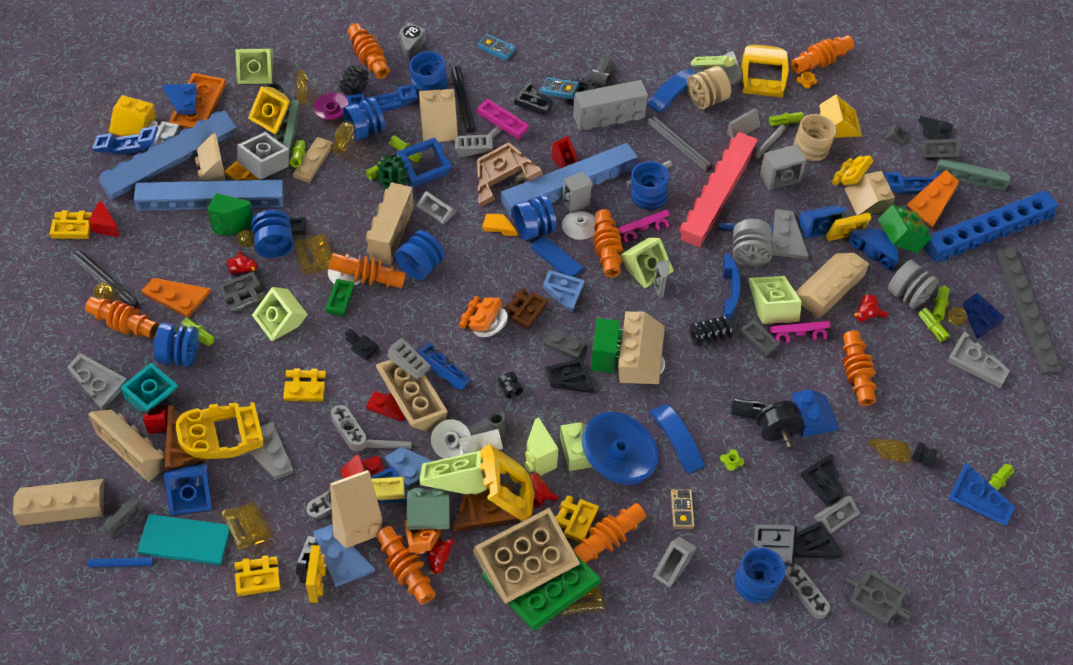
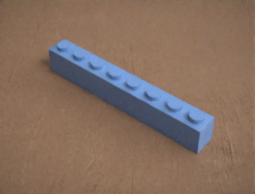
[99,110,236,200]
[501,143,638,217]
[134,180,284,211]

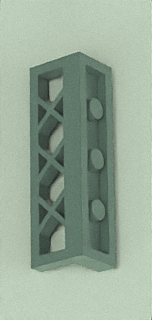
[273,100,300,164]
[936,157,1010,191]

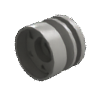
[733,219,772,267]
[887,260,938,310]

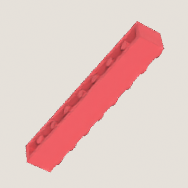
[679,132,758,248]

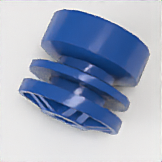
[409,51,448,95]
[343,97,386,141]
[631,161,669,210]
[513,195,556,241]
[251,209,294,258]
[395,230,445,281]
[153,322,199,368]
[734,547,786,604]

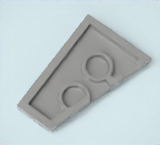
[771,209,808,260]
[947,331,1010,388]
[67,353,128,410]
[235,422,294,480]

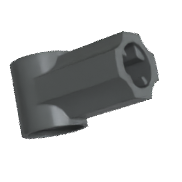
[589,56,615,88]
[467,410,507,436]

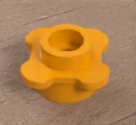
[797,71,817,89]

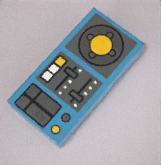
[478,34,515,61]
[541,77,579,99]

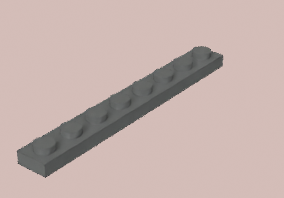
[996,248,1062,374]

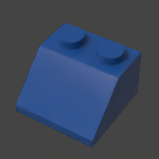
[798,205,846,239]
[791,389,839,437]
[164,464,212,516]

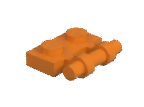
[458,296,503,331]

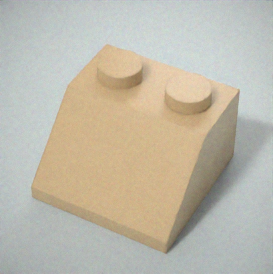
[195,133,226,181]
[845,171,895,215]

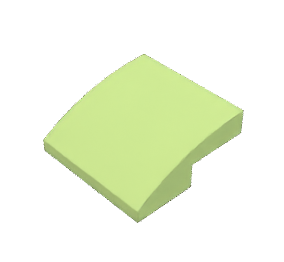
[691,56,735,68]

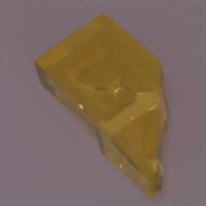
[295,70,308,106]
[868,439,911,463]

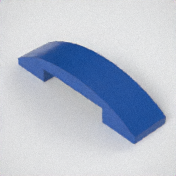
[647,68,697,114]
[346,84,418,111]
[92,126,158,154]
[883,172,951,195]
[723,253,740,321]
[649,404,705,474]

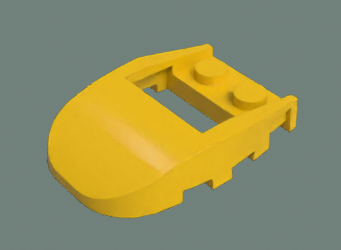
[740,45,789,98]
[176,402,263,459]
[480,444,534,522]

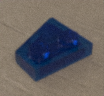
[963,293,1005,339]

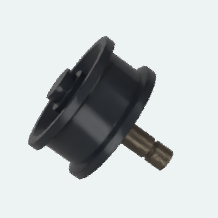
[756,401,804,450]

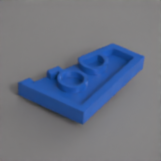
[417,343,471,390]
[948,462,1015,526]

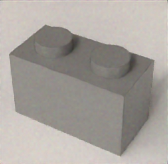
[562,171,593,213]

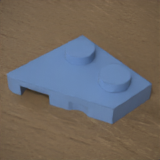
[543,270,585,312]
[385,447,432,489]

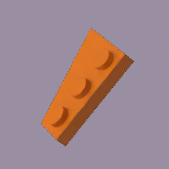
[907,170,959,229]
[141,278,211,318]
[405,520,443,554]

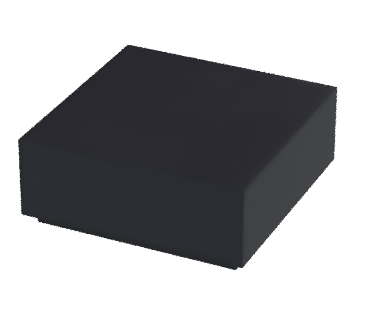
[289,217,306,235]

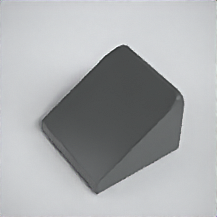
[885,123,909,146]

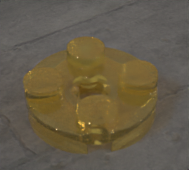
[330,120,355,156]

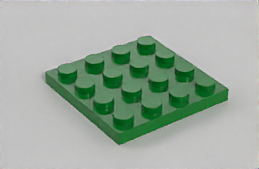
[481,554,601,632]

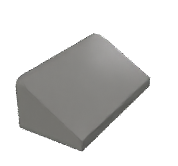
[721,51,742,84]
[727,108,761,138]
[416,191,457,224]
[653,260,670,298]
[813,496,860,534]

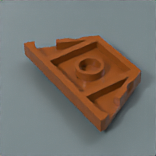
[164,405,206,471]
[453,483,532,532]

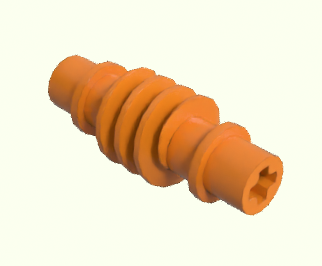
[347,23,390,79]
[791,35,854,74]
[593,209,623,278]
[328,253,406,289]
[85,297,159,339]
[843,330,876,406]
[572,503,647,564]
[376,526,436,605]

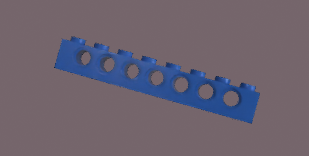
[923,190,1059,262]

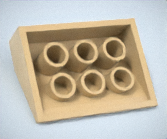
[473,508,580,604]

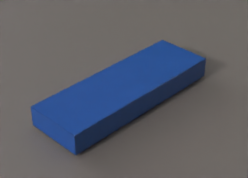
[531,236,583,277]

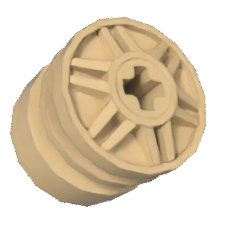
[687,66,731,109]
[793,114,836,161]

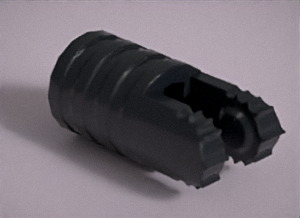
[731,398,767,419]

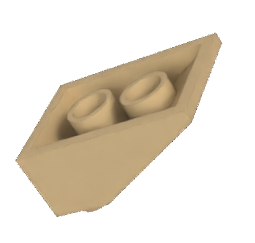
[419,89,458,142]
[330,470,382,548]

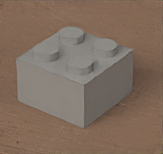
[237,132,289,180]
[760,144,806,191]

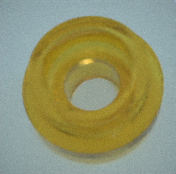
[237,230,254,247]
[94,282,112,300]
[947,307,967,325]

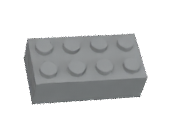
[573,80,648,131]

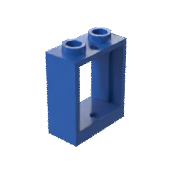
[396,137,451,188]

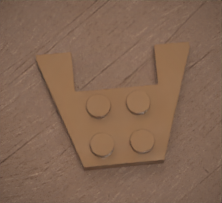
[477,142,543,206]

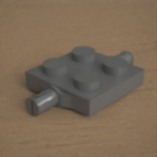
[844,569,912,627]

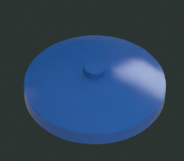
[582,412,658,485]

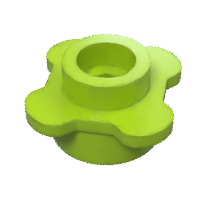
[720,449,744,471]

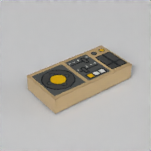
[670,490,694,529]

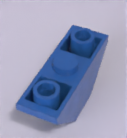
[848,229,899,271]

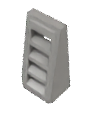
[455,135,493,157]
[388,338,431,380]

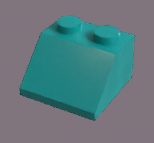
[121,362,178,413]

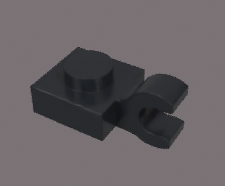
[345,329,379,360]

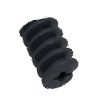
[689,316,733,346]

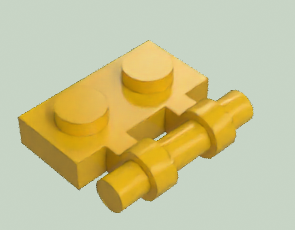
[832,155,874,186]
[50,210,93,239]
[283,368,326,402]
[555,495,599,543]
[234,555,281,596]

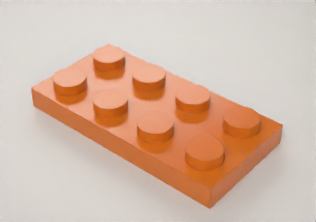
[168,73,226,130]

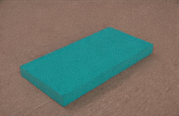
[137,514,231,565]

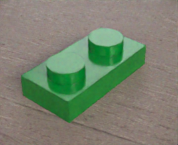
[325,279,355,316]

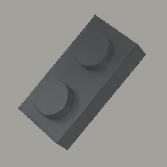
[923,139,959,158]
[739,319,780,358]
[543,328,586,359]
[102,497,143,539]

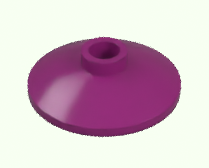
[314,92,348,120]

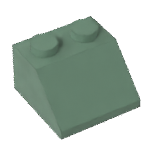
[407,488,449,530]

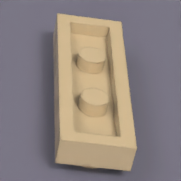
[293,137,333,183]

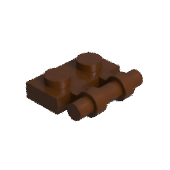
[503,288,548,330]

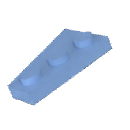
[313,524,375,587]

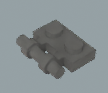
[218,272,266,313]

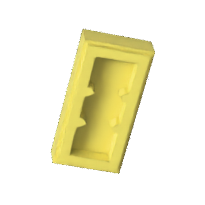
[371,477,405,500]

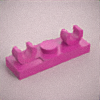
[477,99,529,140]
[618,209,669,243]
[769,321,830,343]

